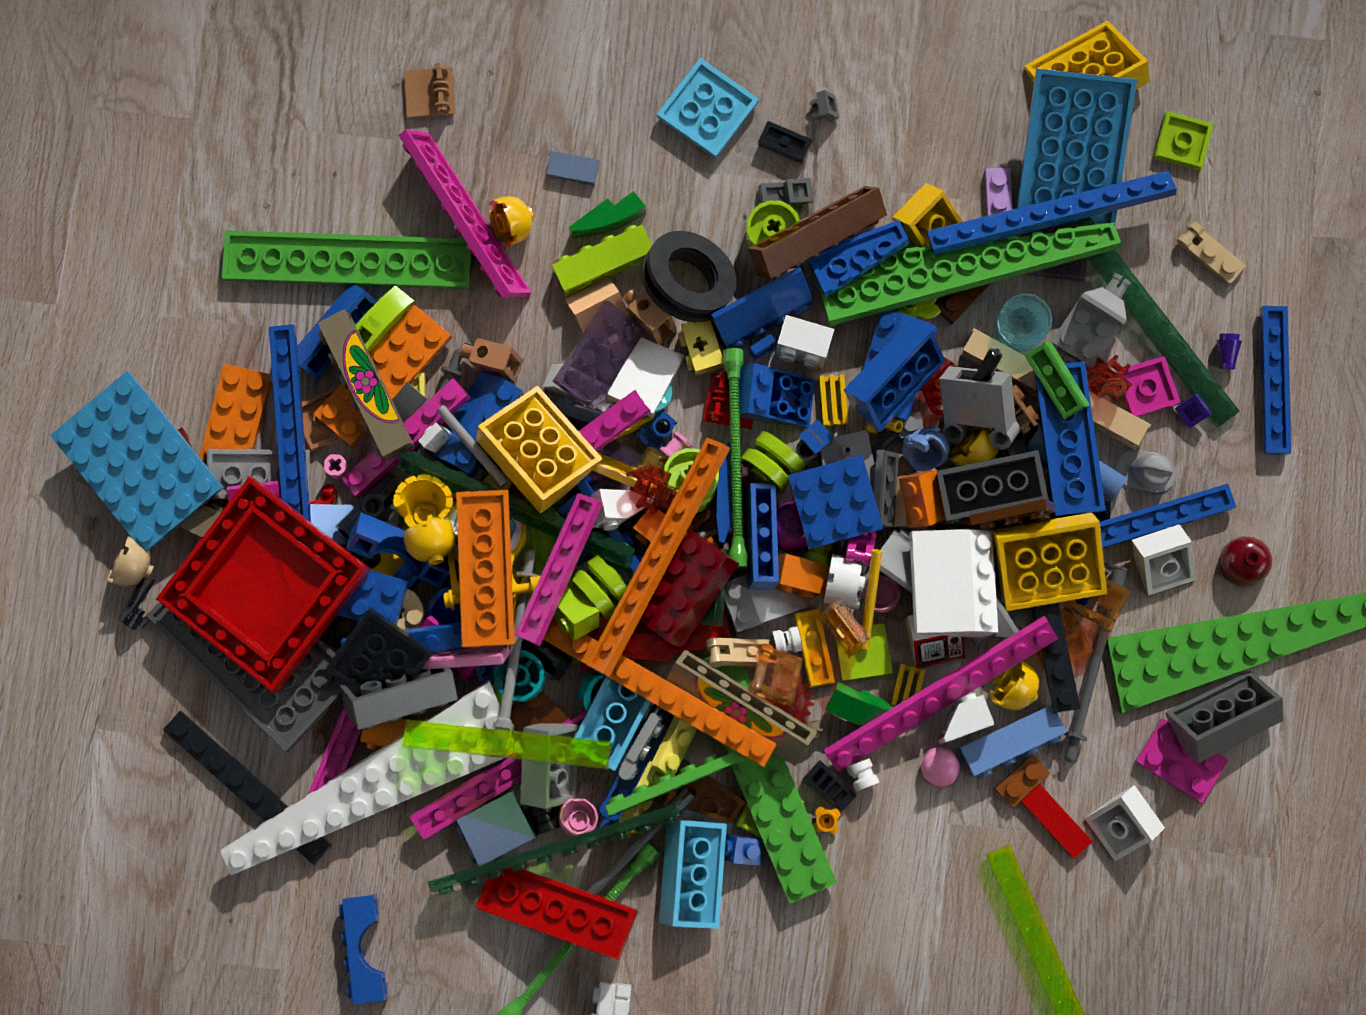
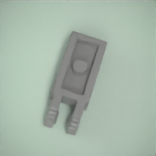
[618,713,664,781]

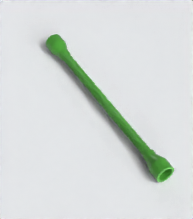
[723,348,749,570]
[497,843,661,1015]

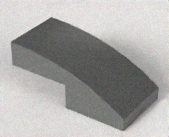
[758,178,813,207]
[392,382,427,423]

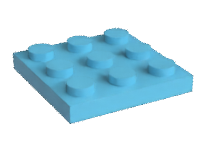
[657,58,759,159]

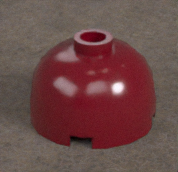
[1219,536,1272,587]

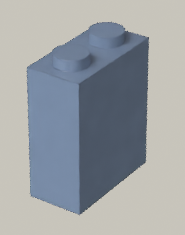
[456,791,537,867]

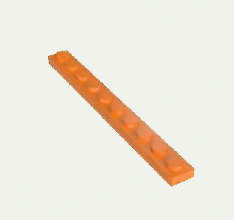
[586,438,730,677]
[543,618,777,767]

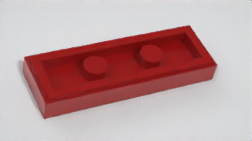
[1020,784,1093,859]

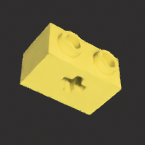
[677,320,724,377]

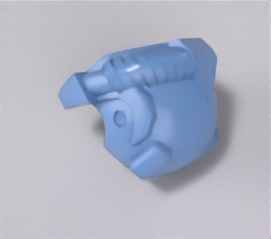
[901,426,950,472]

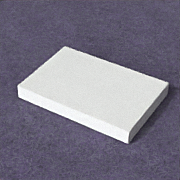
[607,337,684,418]

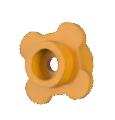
[813,807,840,834]

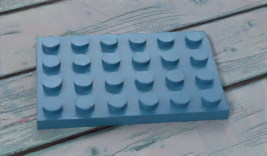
[1016,68,1137,226]
[50,371,224,552]

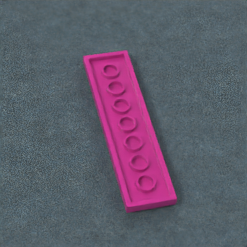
[398,129,532,298]

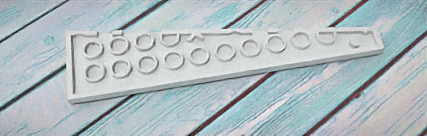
[221,680,519,875]

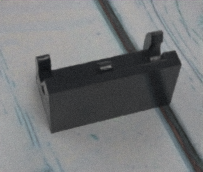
[521,639,573,681]

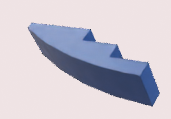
[716,441,733,549]

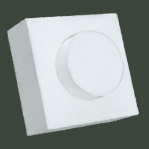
[418,423,453,453]

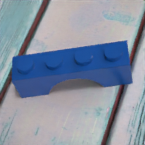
[347,513,450,588]
[339,894,388,1005]

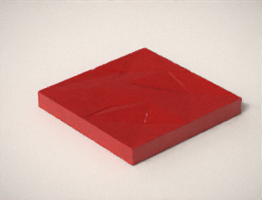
[156,476,371,693]

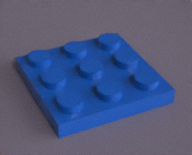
[788,455,883,549]

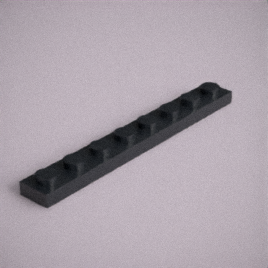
[163,710,332,865]

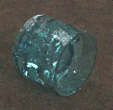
[994,293,1052,352]

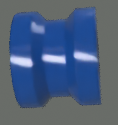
[394,561,421,590]
[477,664,496,685]

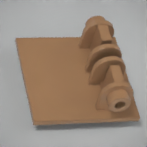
[404,63,456,118]
[1012,384,1041,435]

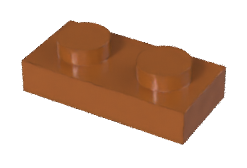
[994,754,1050,808]

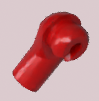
[309,483,337,505]

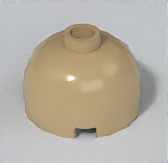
[107,535,154,587]

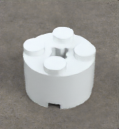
[823,554,867,610]

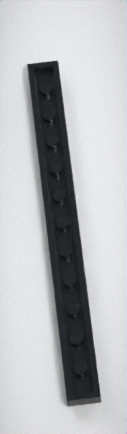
[999,414,1081,714]

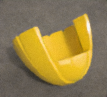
[393,474,453,528]

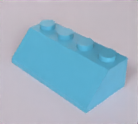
[570,677,654,773]
[659,820,727,929]

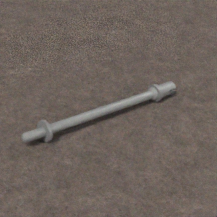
[491,550,538,753]

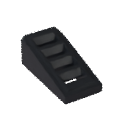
[802,760,857,814]

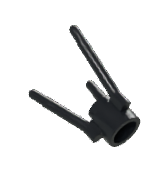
[118,576,156,630]

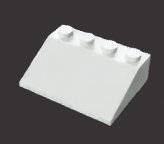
[910,529,998,638]

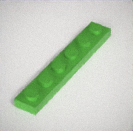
[605,748,749,817]

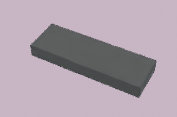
[874,450,899,529]

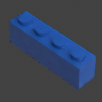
[744,483,779,591]

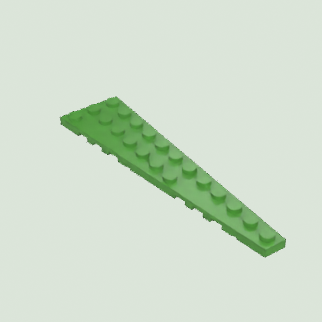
[814,223,1121,326]
[1106,593,1366,714]

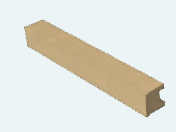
[960,328,1151,450]

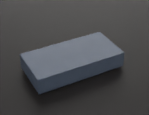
[546,151,600,186]

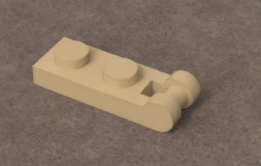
[1176,222,1246,286]
[705,638,778,668]

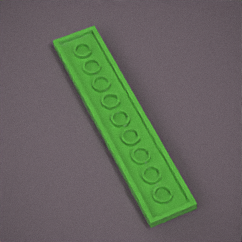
[222,230,472,289]
[703,650,837,904]

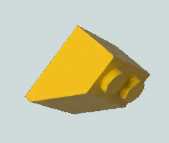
[892,183,963,247]

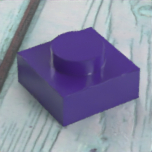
[1175,393,1212,429]

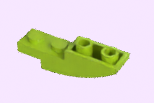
[331,286,415,371]

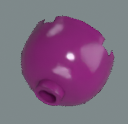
[776,501,808,552]

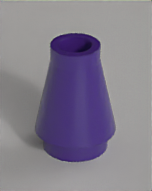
[1216,333,1242,370]

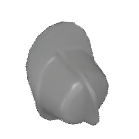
[1116,450,1176,493]

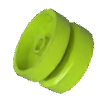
[746,200,800,247]
[740,431,805,494]
[662,448,719,513]
[570,554,627,620]

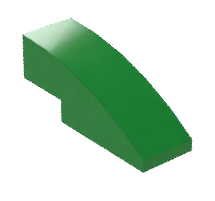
[569,191,646,238]
[825,682,895,726]

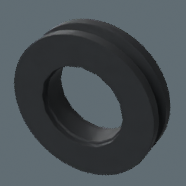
[641,231,737,323]

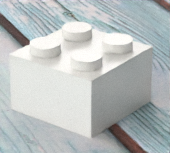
[775,315,834,370]

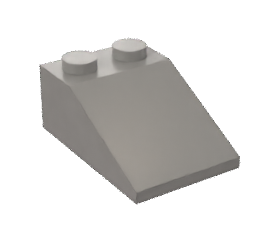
[720,574,808,634]

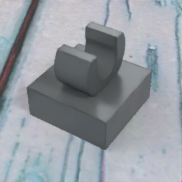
[809,90,839,121]

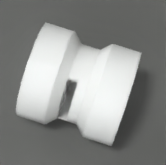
[772,626,802,656]
[846,758,879,792]

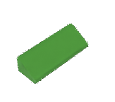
[1024,341,1090,420]

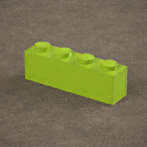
[552,224,652,297]

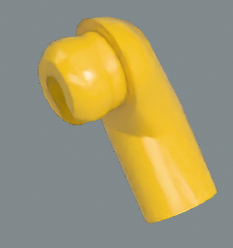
[866,418,903,434]

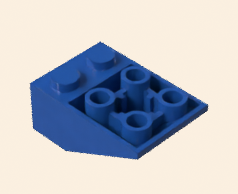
[738,363,815,428]

